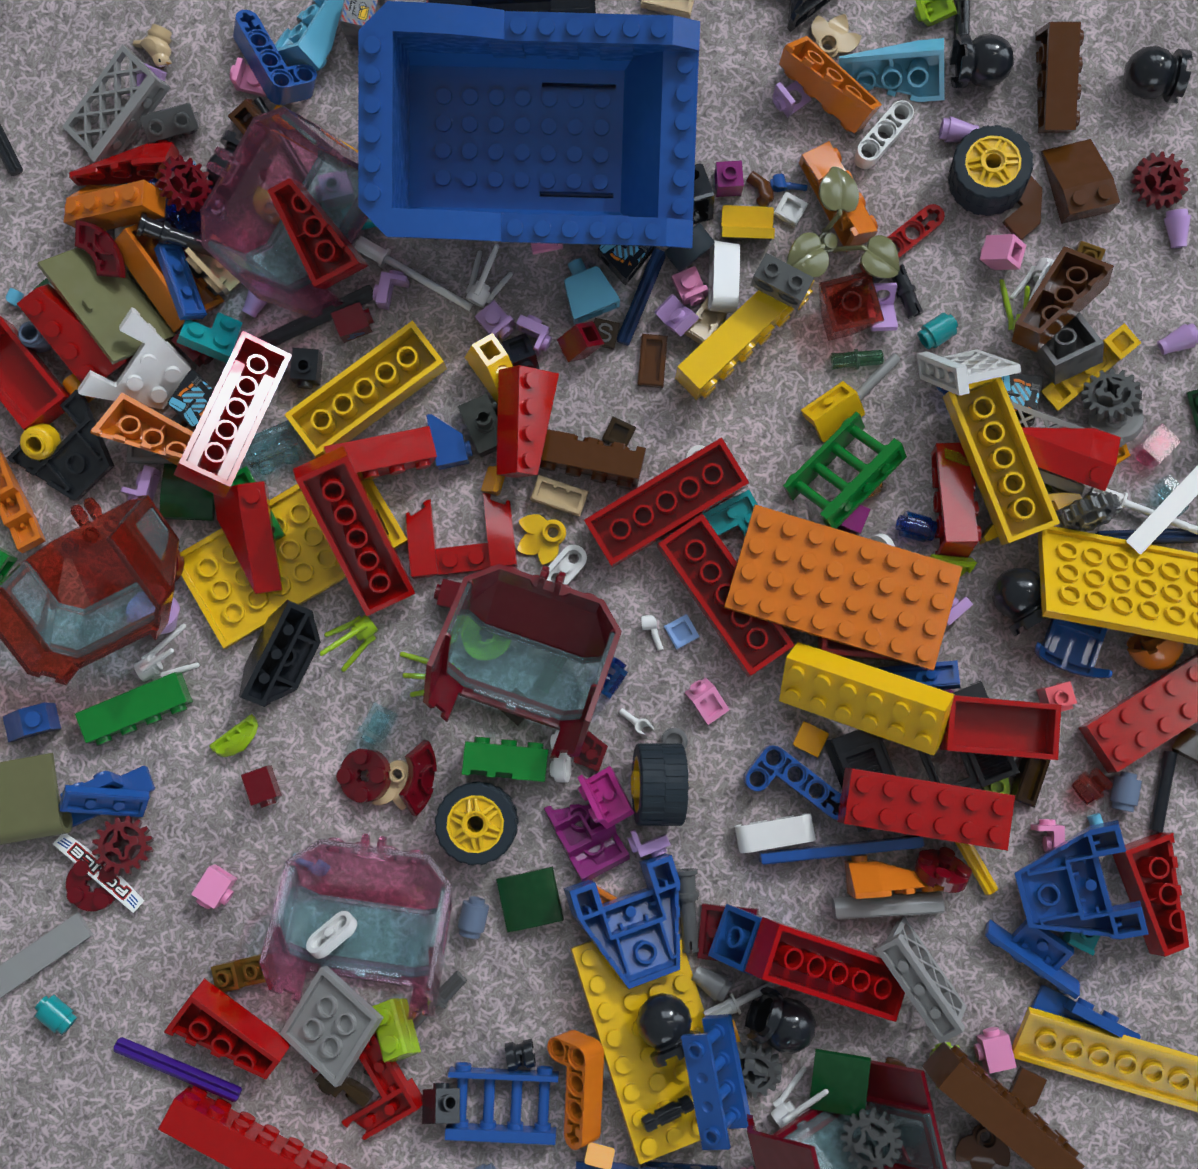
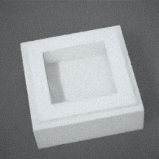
[774,191,809,227]

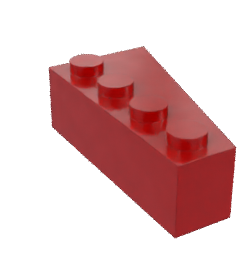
[267,178,369,290]
[496,365,559,478]
[164,978,291,1079]

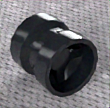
[504,1039,536,1071]

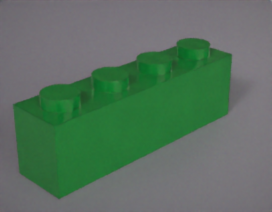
[74,672,193,746]

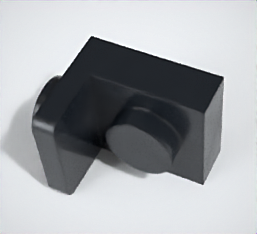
[502,333,540,369]

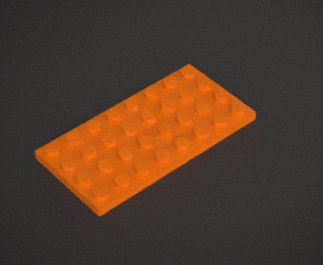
[724,504,963,671]

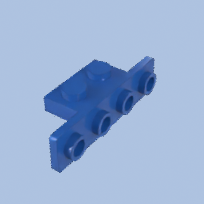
[60,766,155,828]
[985,919,1080,999]
[1031,985,1141,1039]

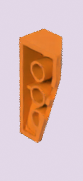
[844,855,944,899]

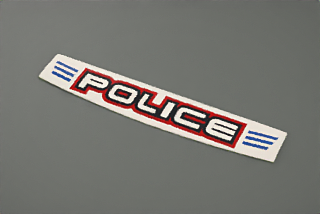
[53,834,144,913]

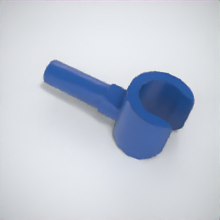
[770,174,808,192]

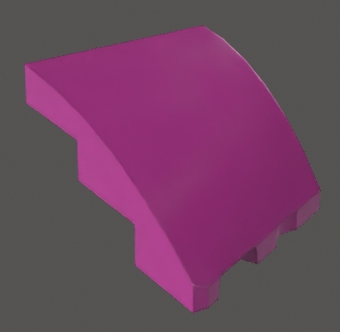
[544,803,630,882]

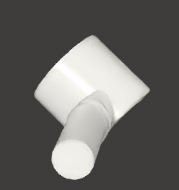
[641,615,664,651]
[619,708,654,739]

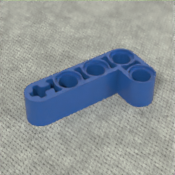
[233,10,317,105]
[743,745,841,820]

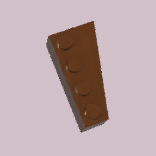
[1035,22,1084,133]

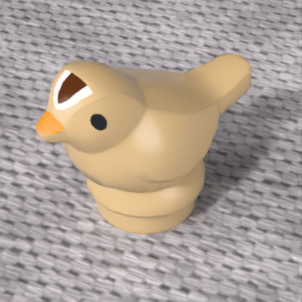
[132,24,172,69]

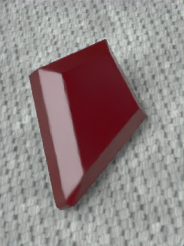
[574,730,608,772]

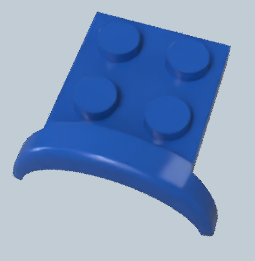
[1034,618,1113,679]

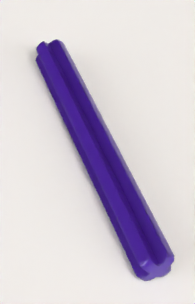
[113,1037,242,1102]

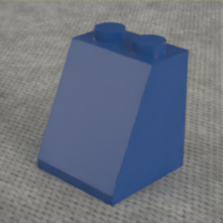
[708,904,762,976]

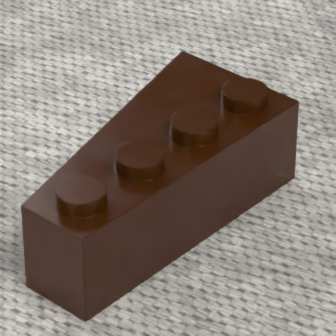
[1012,246,1114,352]
[540,429,646,490]

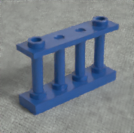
[681,1014,750,1150]
[445,1062,559,1145]

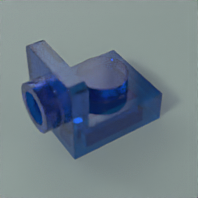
[601,657,628,699]

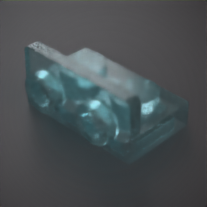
[246,420,306,478]

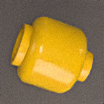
[20,423,61,460]

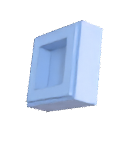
[664,614,700,650]

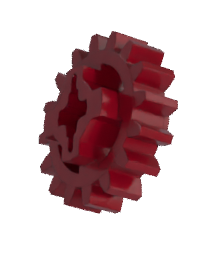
[1130,151,1190,210]
[154,155,214,214]
[92,816,154,876]

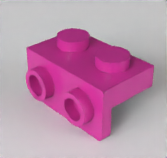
[578,766,635,829]

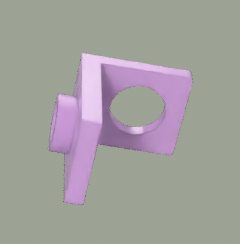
[772,81,812,118]
[867,283,898,331]

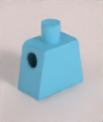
[564,258,620,325]

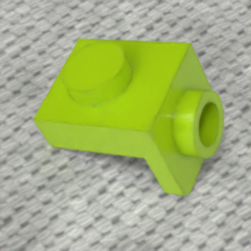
[914,0,958,27]

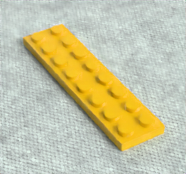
[1012,1007,1198,1112]

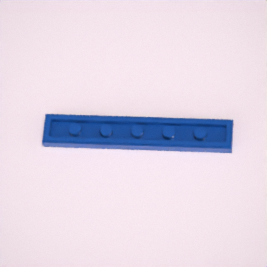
[758,835,924,865]

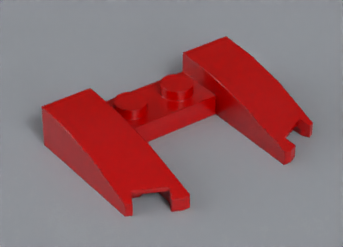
[406,493,518,579]
[311,1031,422,1140]

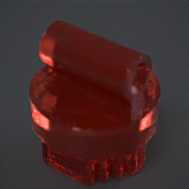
[1072,768,1113,805]

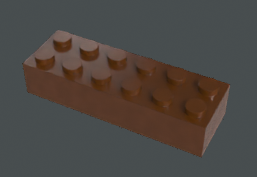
[922,1042,1085,1169]

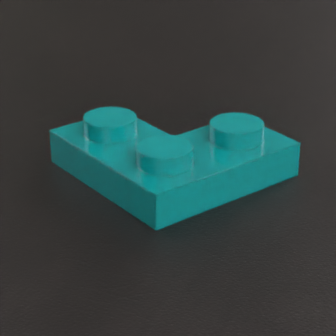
[177,312,243,363]
[703,489,758,538]

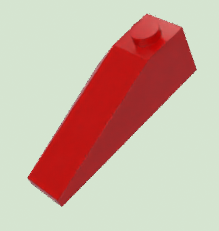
[1022,427,1121,491]
[213,481,282,594]

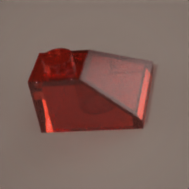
[819,271,884,341]

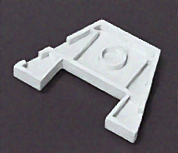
[78,307,191,409]

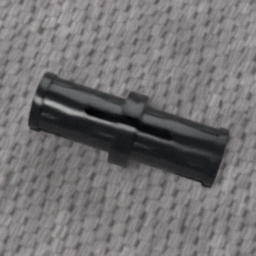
[892,264,923,319]

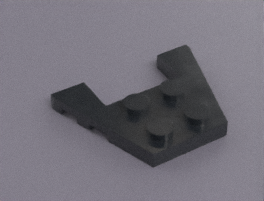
[7,389,114,501]

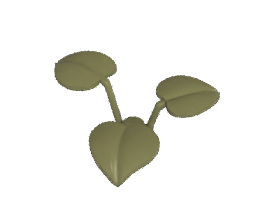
[786,166,900,279]

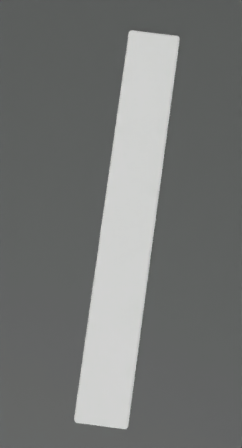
[1126,465,1198,554]

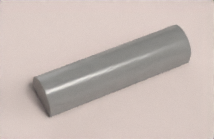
[831,891,945,920]

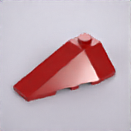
[69,140,179,186]

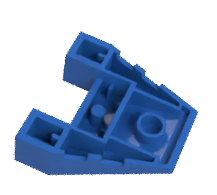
[1014,820,1149,940]
[563,853,680,989]

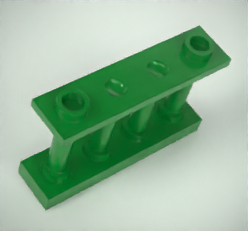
[783,412,907,529]

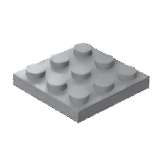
[280,966,384,1087]

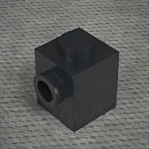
[290,347,323,389]
[422,1083,460,1124]

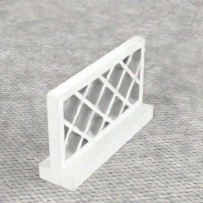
[917,349,1021,396]

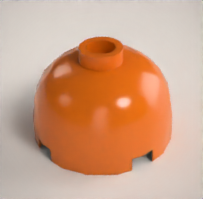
[1126,634,1184,670]

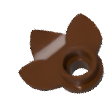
[955,1123,1010,1169]

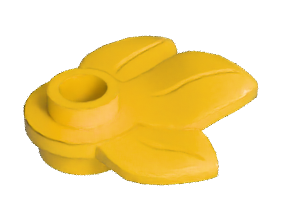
[517,514,566,565]

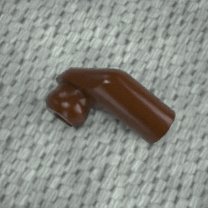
[746,171,774,207]

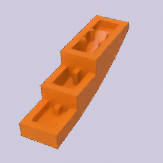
[0,449,46,554]

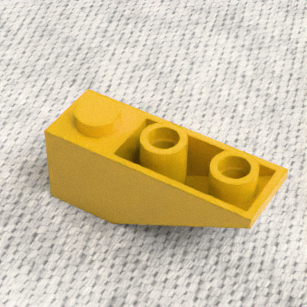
[464,333,513,404]

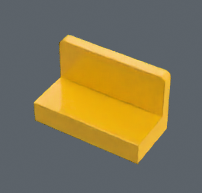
[720,205,775,239]
[801,381,865,443]

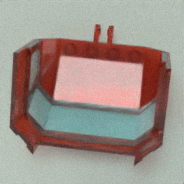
[0,495,180,685]

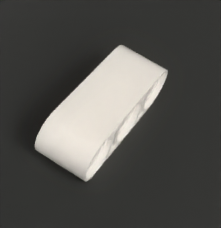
[854,100,914,169]
[708,241,740,314]
[734,813,816,853]

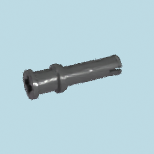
[676,868,699,953]

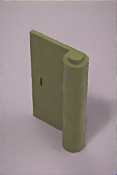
[37,248,176,364]
[0,753,73,845]

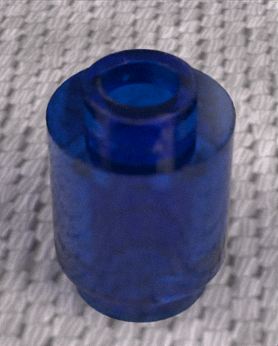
[895,511,937,542]

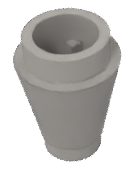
[691,966,733,1002]

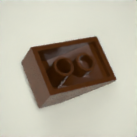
[1041,139,1120,224]

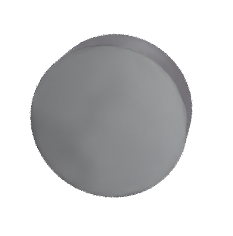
[661,728,688,749]

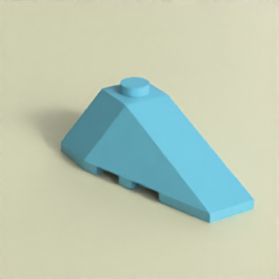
[275,0,344,71]
[839,38,945,102]

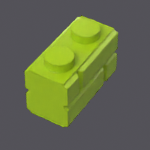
[372,998,421,1062]

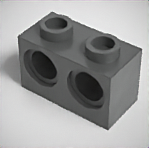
[750,253,814,310]

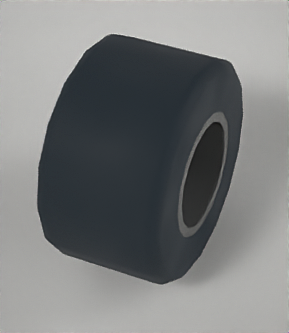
[665,223,715,272]

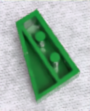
[462,736,549,782]

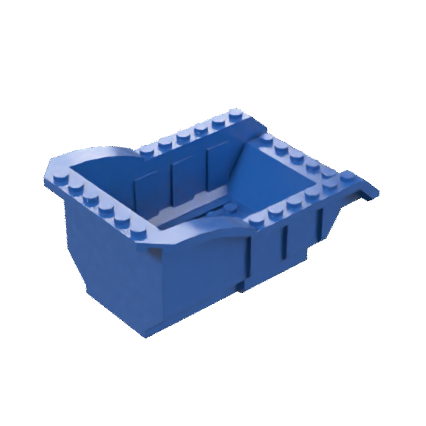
[358,1,700,249]

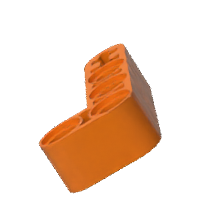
[547,1030,604,1150]

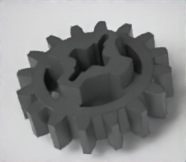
[1081,369,1142,423]
[1061,492,1122,531]
[737,1040,782,1098]
[841,1108,903,1169]

